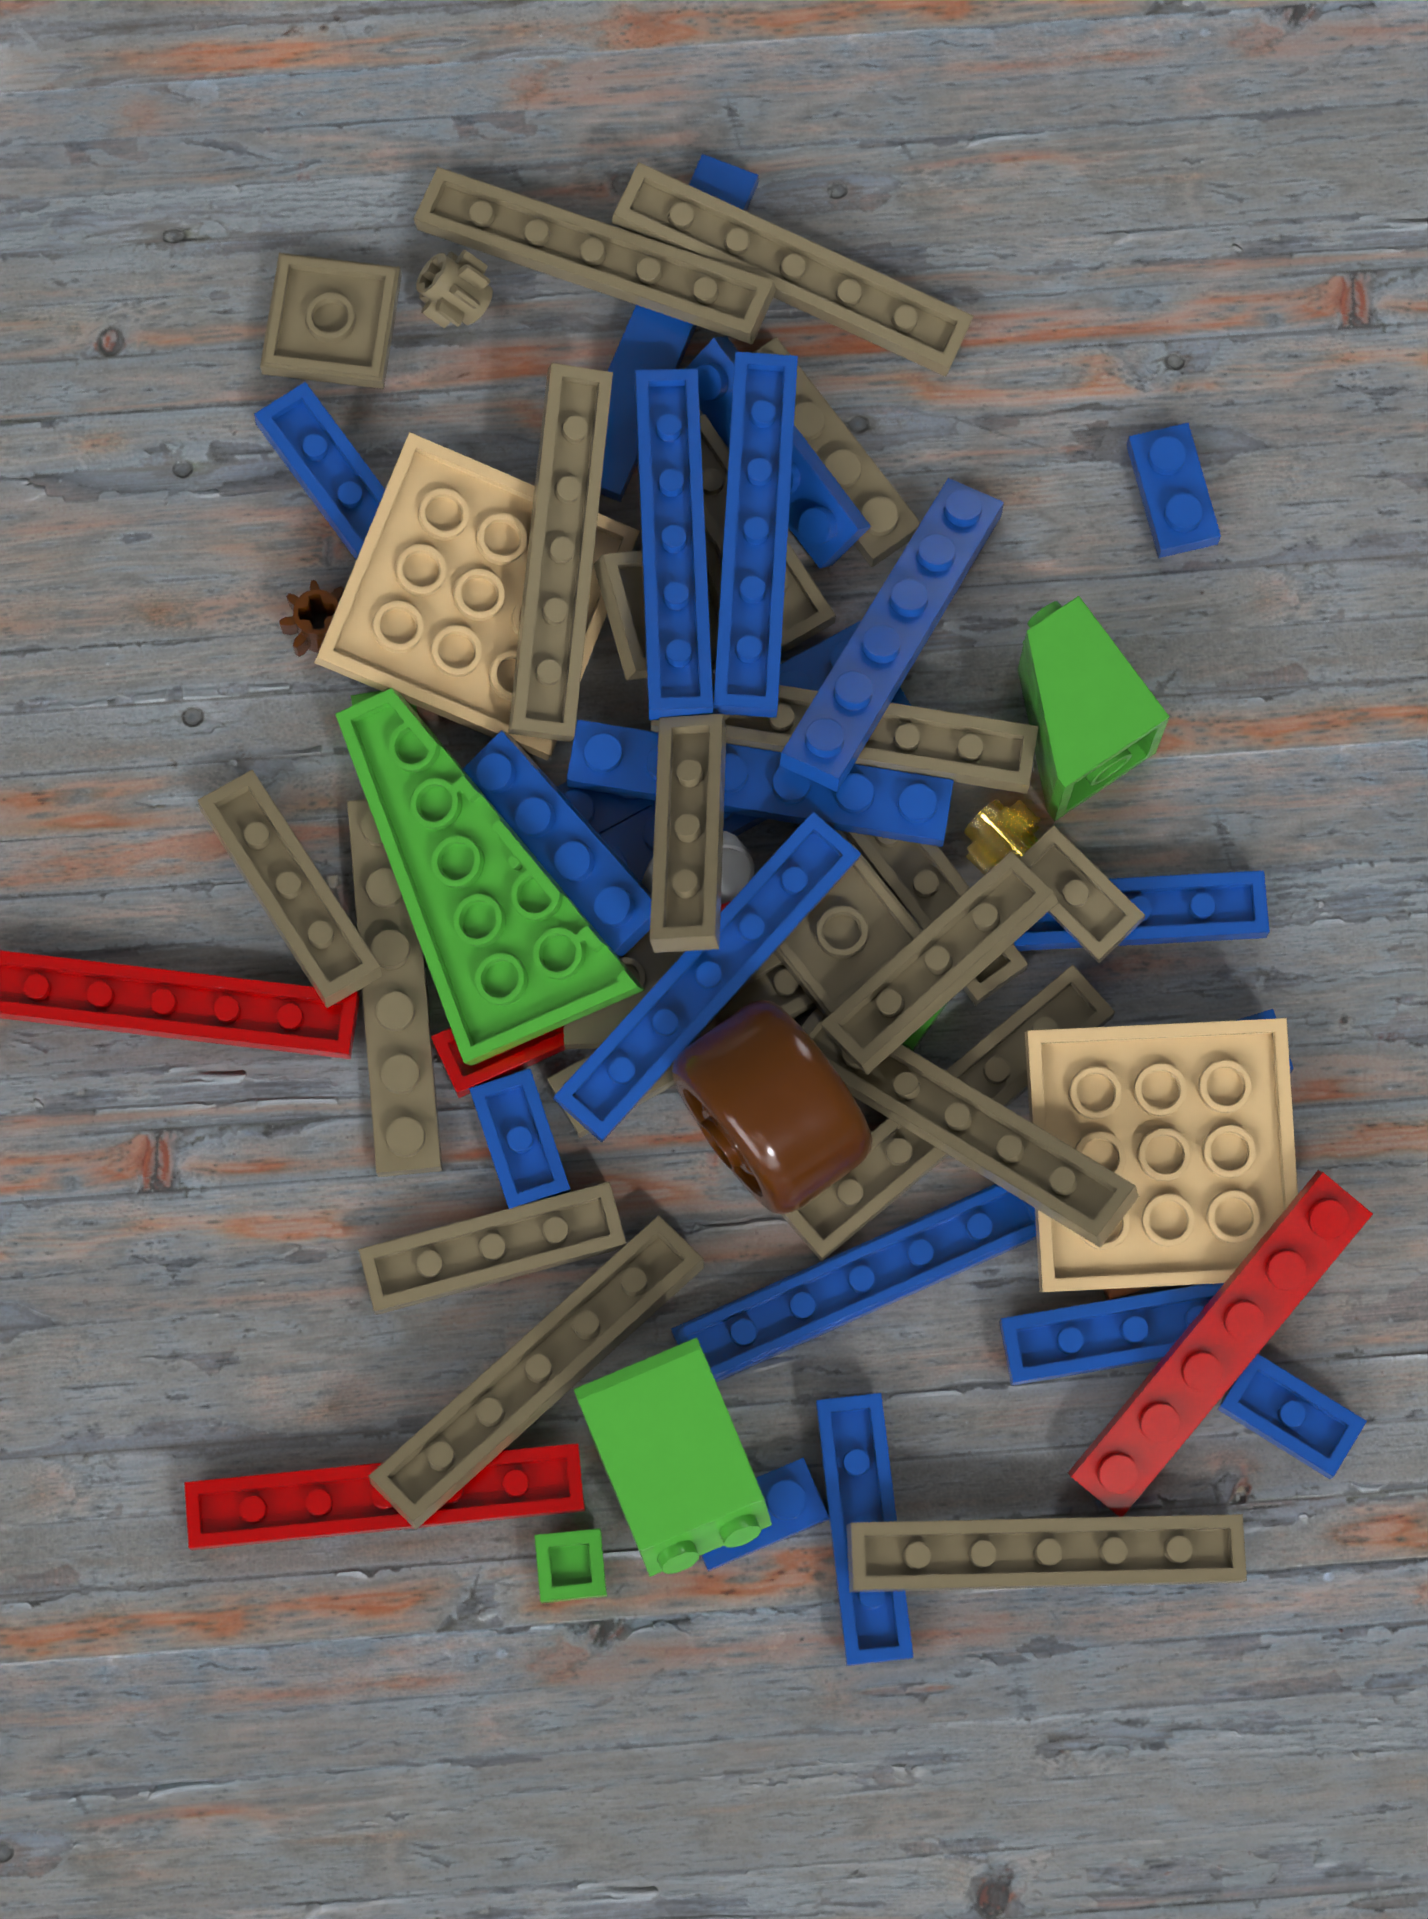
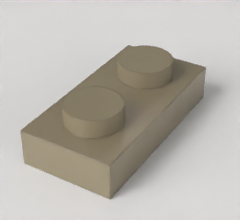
[1020,825,1145,963]

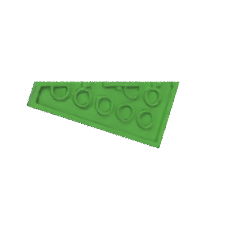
[335,688,645,1066]

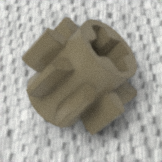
[416,249,493,329]

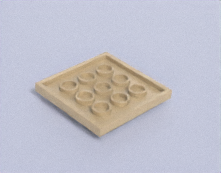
[314,432,640,760]
[1025,1018,1298,1292]

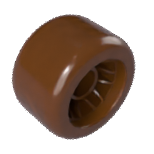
[672,1000,872,1214]

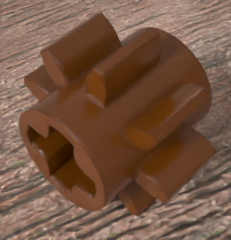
[279,580,344,657]

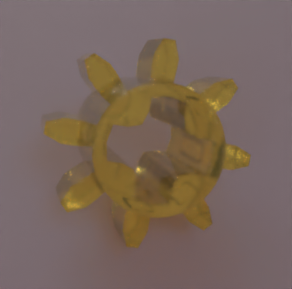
[964,799,1041,875]

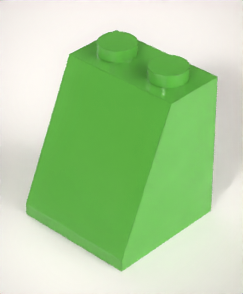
[1017,596,1170,822]
[573,1338,772,1577]

